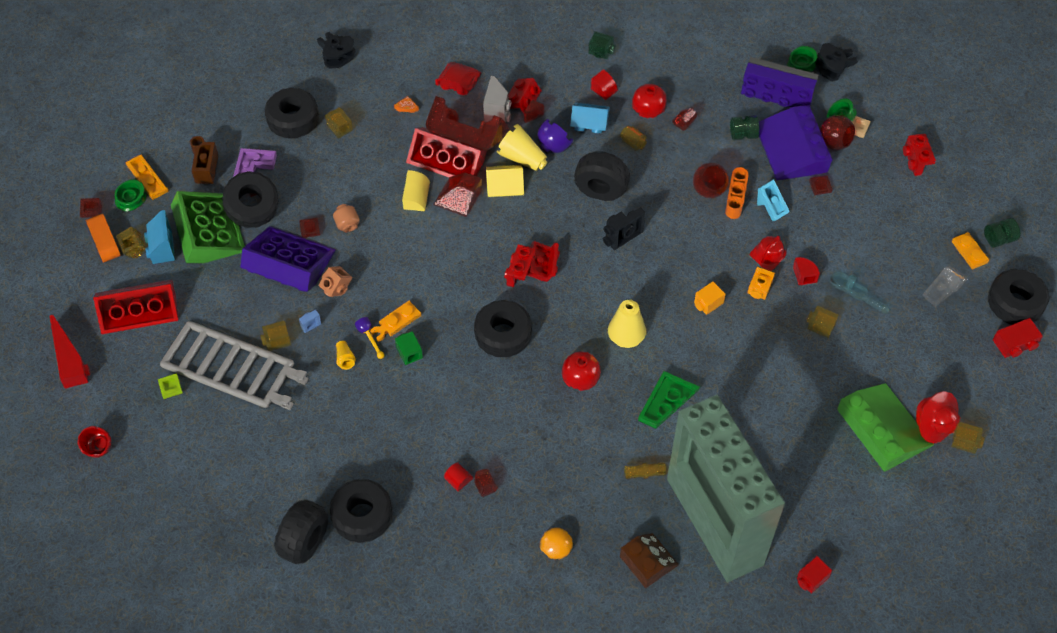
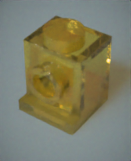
[116,227,146,258]

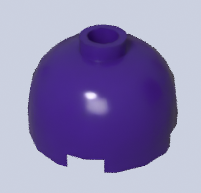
[537,119,573,153]

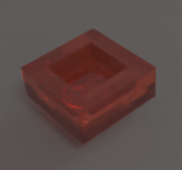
[809,175,832,195]
[299,217,320,238]

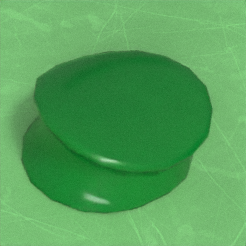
[787,46,817,72]
[827,98,857,130]
[115,180,146,211]

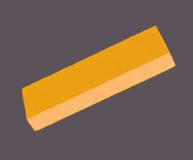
[125,154,169,200]

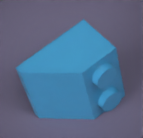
[570,102,610,133]
[144,210,175,264]

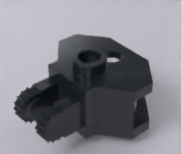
[317,32,355,69]
[815,43,858,81]

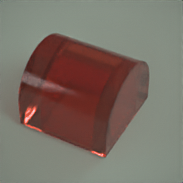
[672,108,697,131]
[80,198,102,218]
[474,469,497,497]

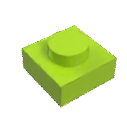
[158,373,183,399]

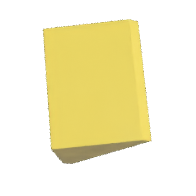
[486,165,524,197]

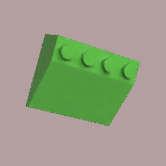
[171,191,245,263]
[837,383,934,472]

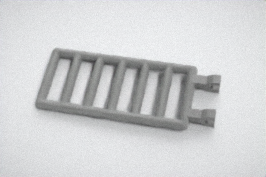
[160,321,309,410]

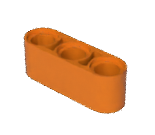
[725,167,748,219]
[86,214,121,263]

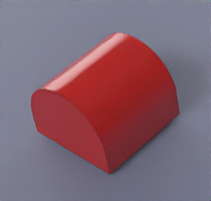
[444,463,473,492]

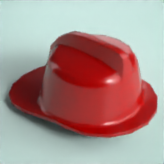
[749,235,786,271]

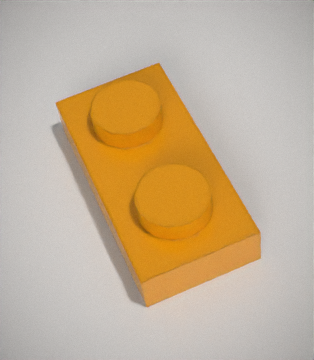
[952,232,989,269]

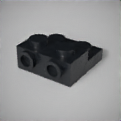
[603,207,645,251]

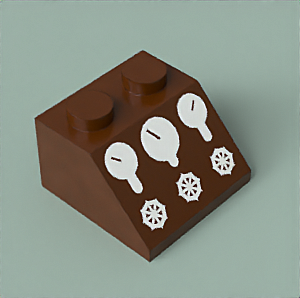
[620,533,679,588]

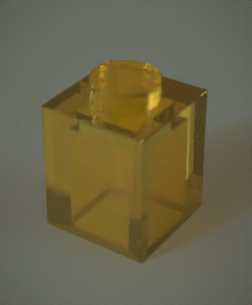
[325,107,353,139]
[806,306,839,338]
[260,320,291,351]
[951,422,985,454]

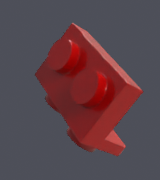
[508,78,541,115]
[903,134,936,176]
[527,241,560,282]
[504,244,536,287]

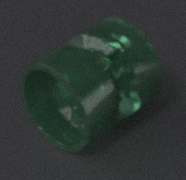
[730,115,759,140]
[984,218,1021,248]

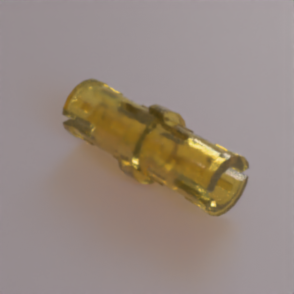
[624,462,666,479]

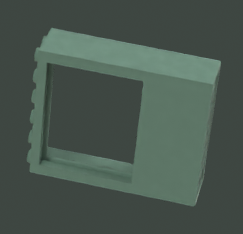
[667,394,785,583]

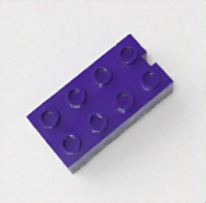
[741,57,819,107]

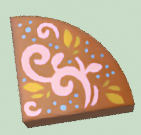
[394,97,419,113]

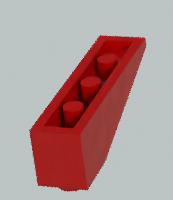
[49,315,91,389]

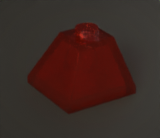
[434,172,482,217]

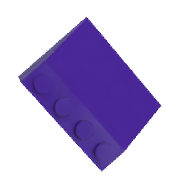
[755,105,832,180]
[240,226,335,292]

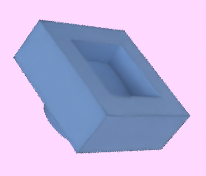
[299,310,321,333]

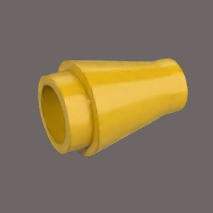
[336,341,356,370]

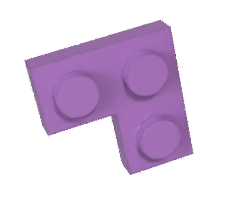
[233,148,277,177]

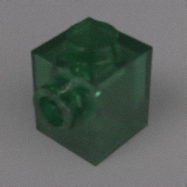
[588,31,616,59]

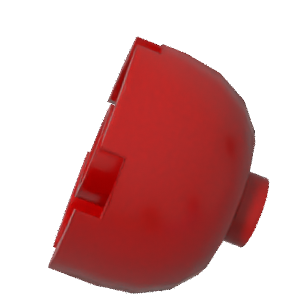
[632,84,667,118]
[561,351,601,391]

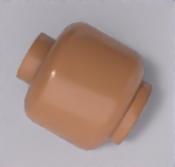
[333,204,360,233]

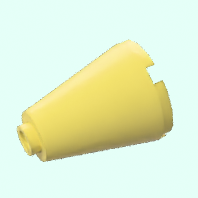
[497,124,548,171]
[608,300,646,348]

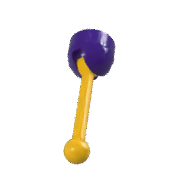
[355,317,385,359]

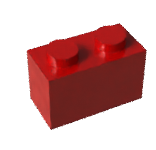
[993,318,1043,358]

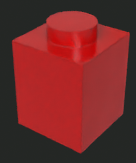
[796,556,832,594]

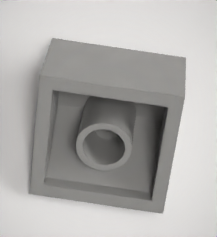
[483,76,511,128]

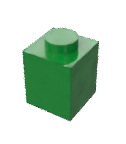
[395,331,423,365]

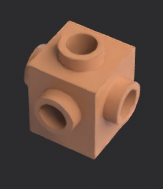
[318,266,353,297]

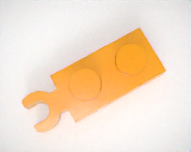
[370,301,421,342]

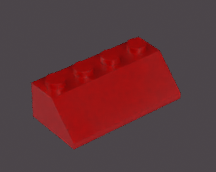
[406,127,487,185]
[93,280,178,334]

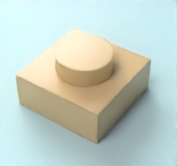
[847,116,871,138]

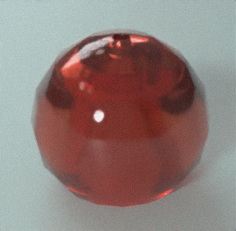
[820,115,855,150]
[693,163,729,198]

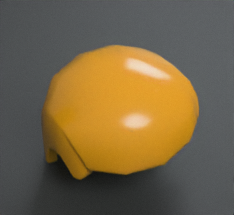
[540,527,573,559]

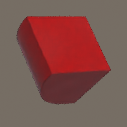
[591,69,618,100]
[793,257,820,286]

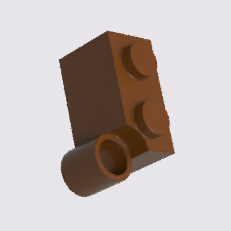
[190,136,219,184]

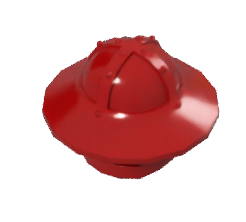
[916,391,961,443]

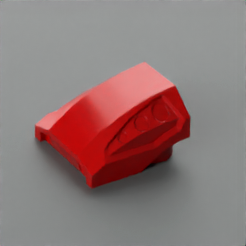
[435,62,481,95]

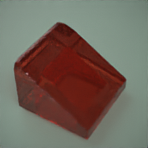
[524,100,544,123]

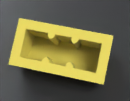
[402,170,430,211]

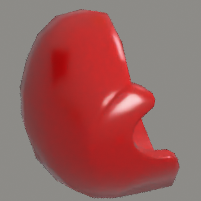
[77,426,112,458]

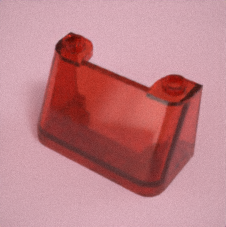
[426,96,510,151]

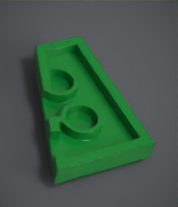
[638,371,699,429]

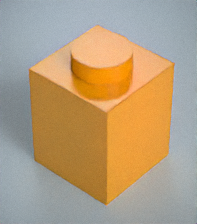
[694,282,726,315]

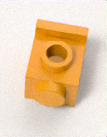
[748,267,775,300]

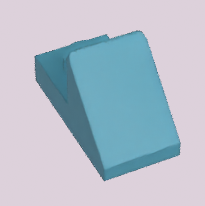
[757,180,790,221]

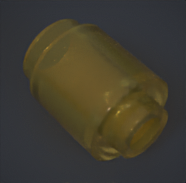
[620,125,647,151]

